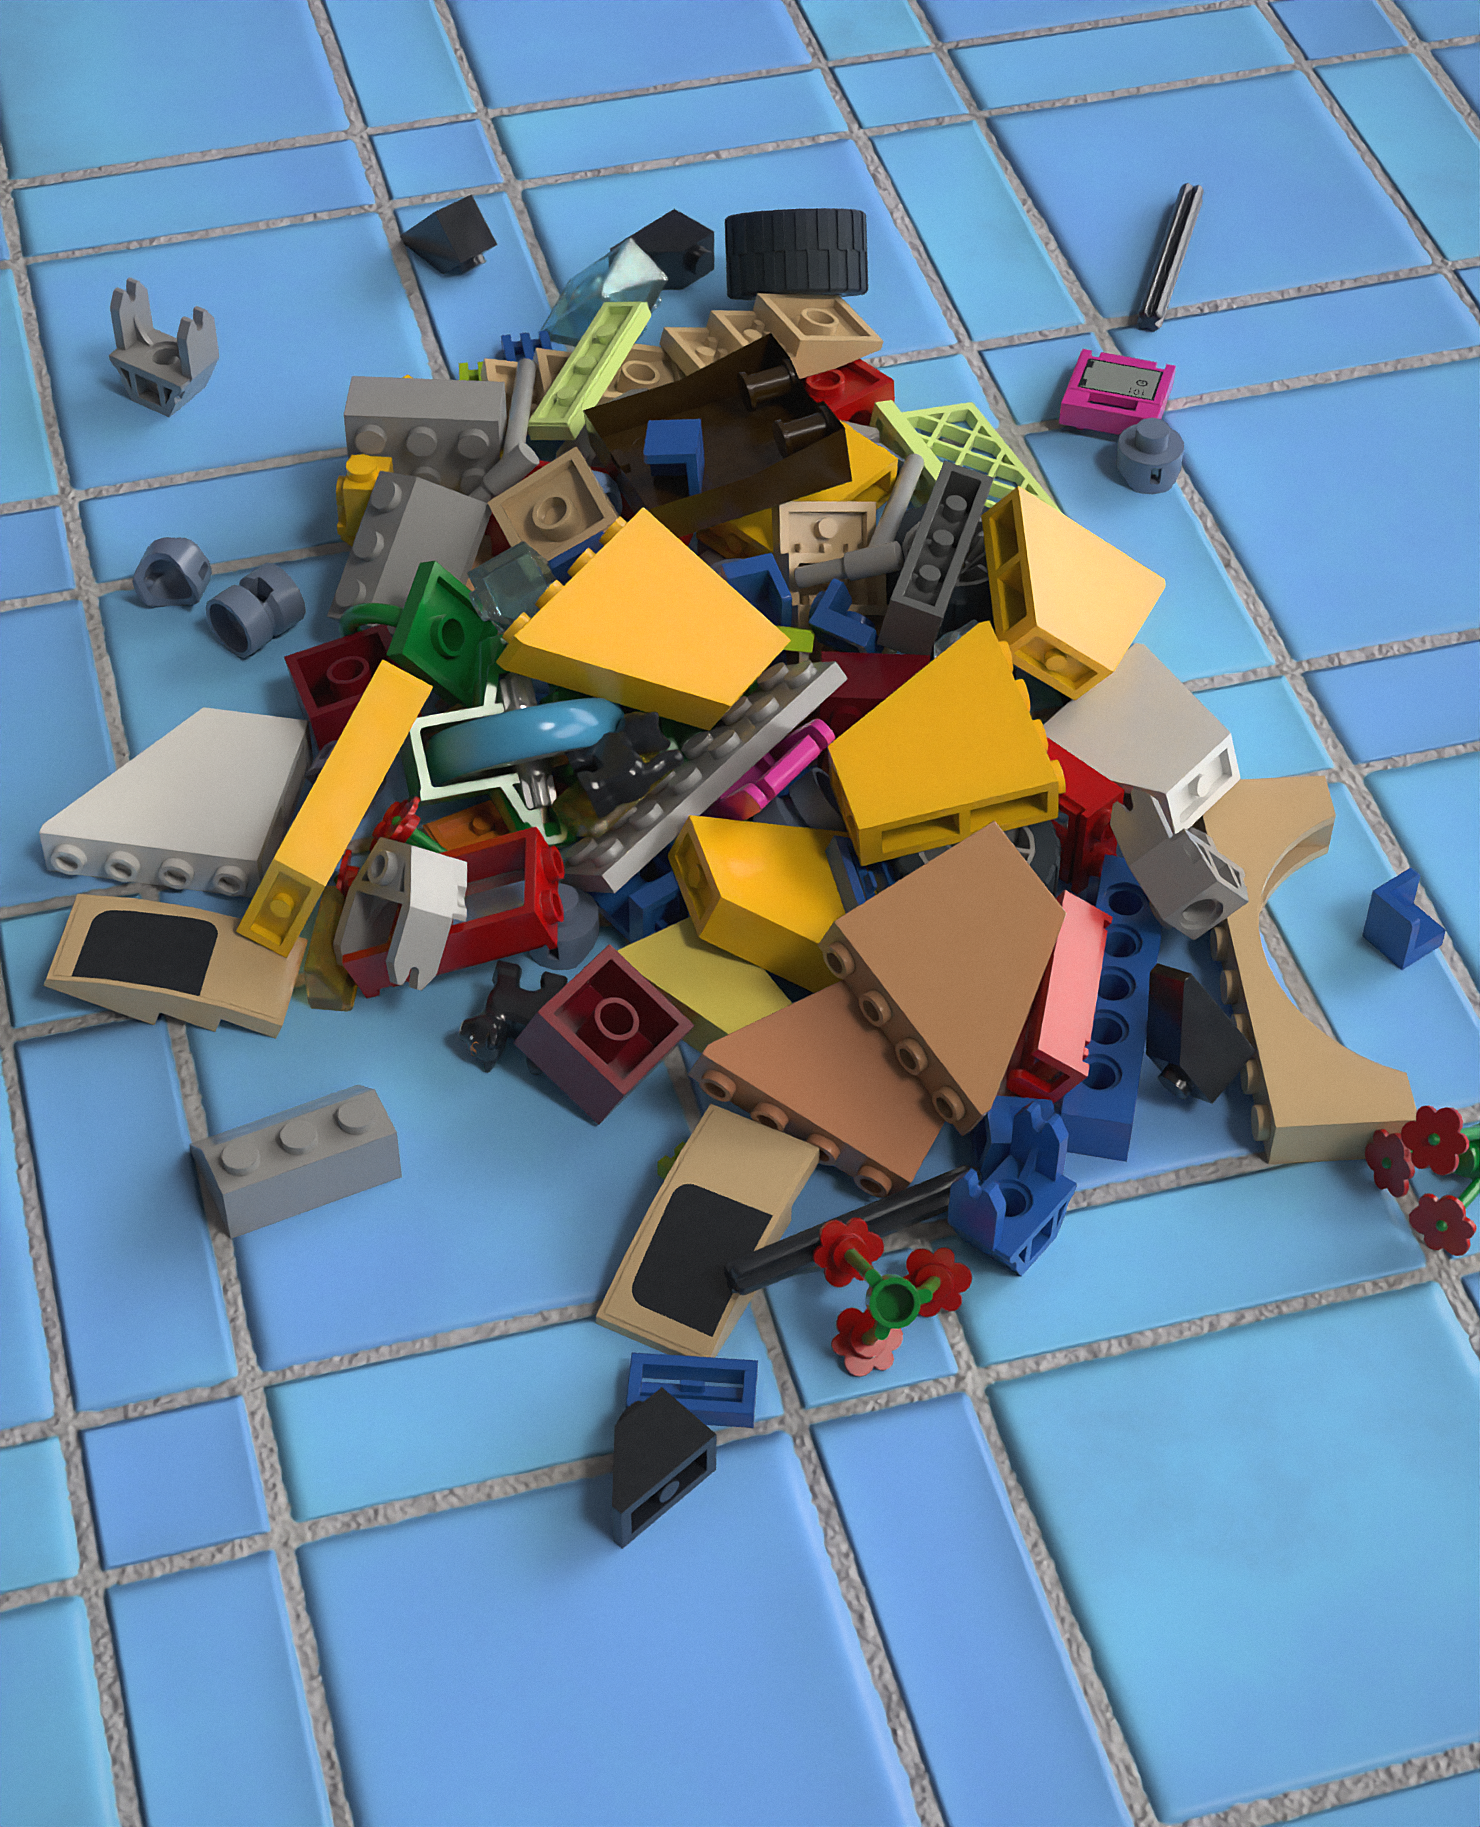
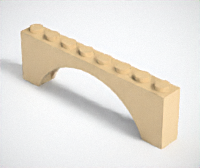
[1191,775,1417,1164]

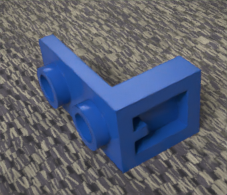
[585,870,688,943]

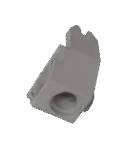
[109,277,219,418]
[1110,788,1249,940]
[333,837,467,991]

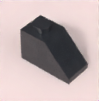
[400,194,497,274]
[610,209,715,290]
[1146,963,1256,1104]
[612,1387,716,1549]

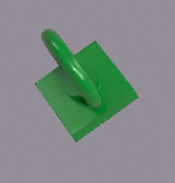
[339,561,503,709]

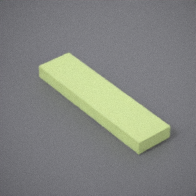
[527,302,651,440]

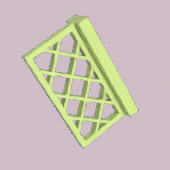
[869,400,1064,515]

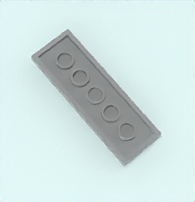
[559,660,848,893]

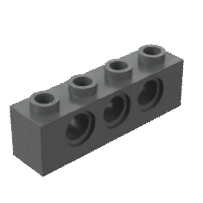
[876,460,994,655]

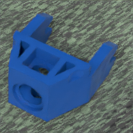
[947,1101,1077,1277]

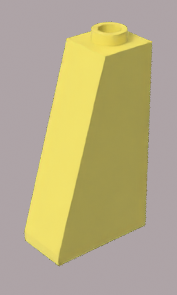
[617,917,792,1053]

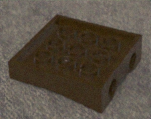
[583,333,852,538]

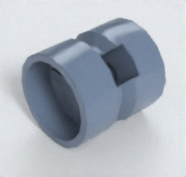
[205,563,306,658]
[753,767,848,832]

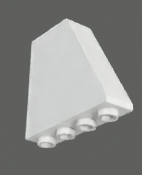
[1043,643,1241,835]
[39,707,313,898]

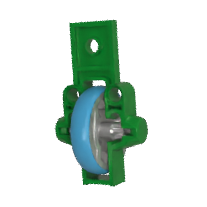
[399,634,759,849]

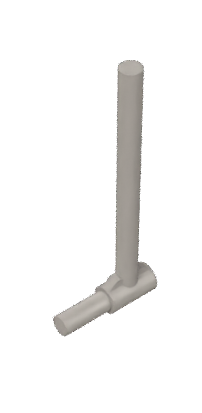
[469,358,539,503]
[795,454,924,589]

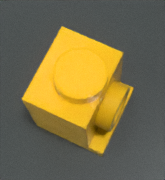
[336,454,394,536]

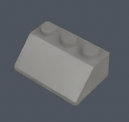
[327,471,492,638]
[189,1085,402,1239]

